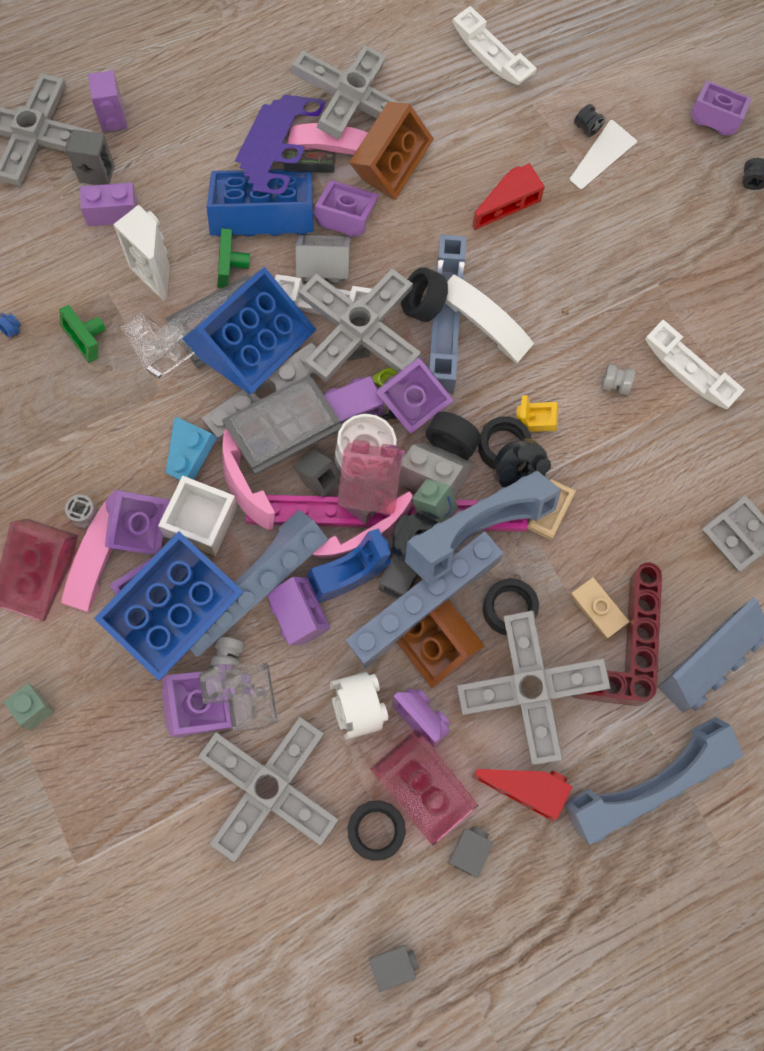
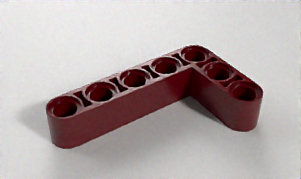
[572,562,662,706]

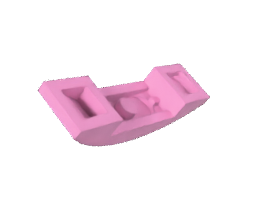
[286,123,368,155]
[222,429,275,530]
[313,491,414,559]
[61,501,113,613]

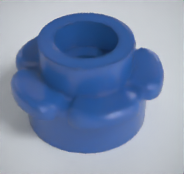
[0,313,21,338]

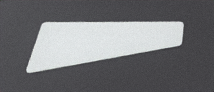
[570,120,637,189]

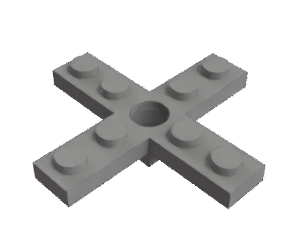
[291,45,400,139]
[0,73,93,186]
[299,269,421,382]
[202,342,317,442]
[457,611,611,765]
[198,717,339,863]

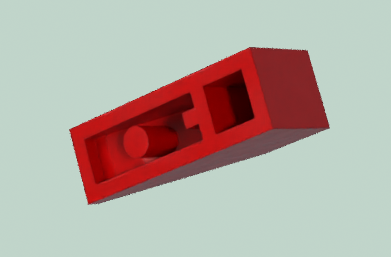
[472,163,545,230]
[472,769,573,822]

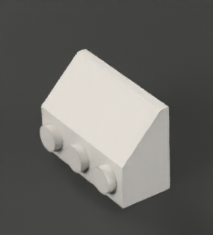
[113,205,170,301]

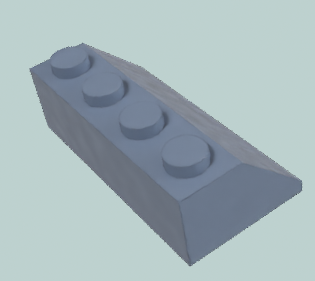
[658,597,764,713]

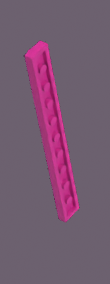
[246,495,528,532]

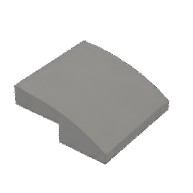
[702,495,764,573]

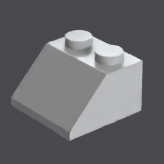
[296,234,351,282]
[399,442,474,497]

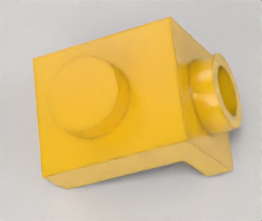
[516,395,559,432]

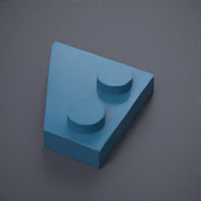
[166,417,218,480]

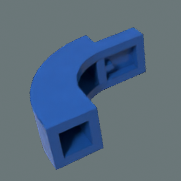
[305,528,392,603]

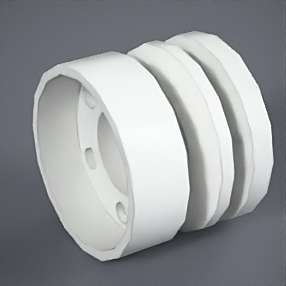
[334,414,397,485]

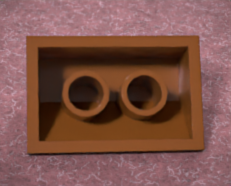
[349,101,434,200]
[397,585,485,688]

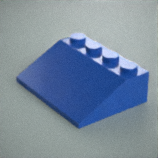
[206,169,314,237]
[182,266,316,395]
[94,531,244,681]

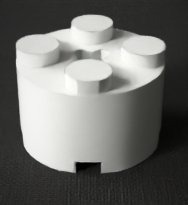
[330,672,388,740]

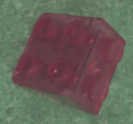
[338,440,405,514]

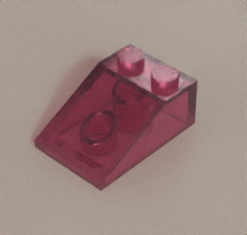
[0,519,78,621]
[370,730,479,846]

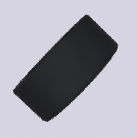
[401,267,448,322]
[425,411,481,459]
[478,416,531,470]
[483,578,539,635]
[348,800,406,861]

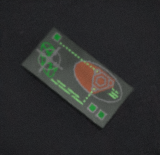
[284,150,335,173]

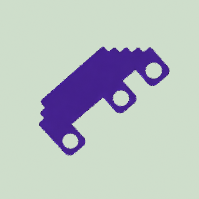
[235,95,326,194]

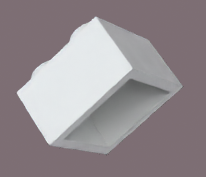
[158,476,238,557]

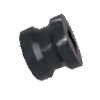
[574,104,606,137]
[742,158,764,190]

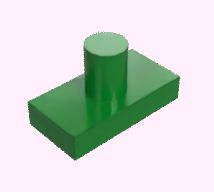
[217,228,250,288]
[59,305,105,363]

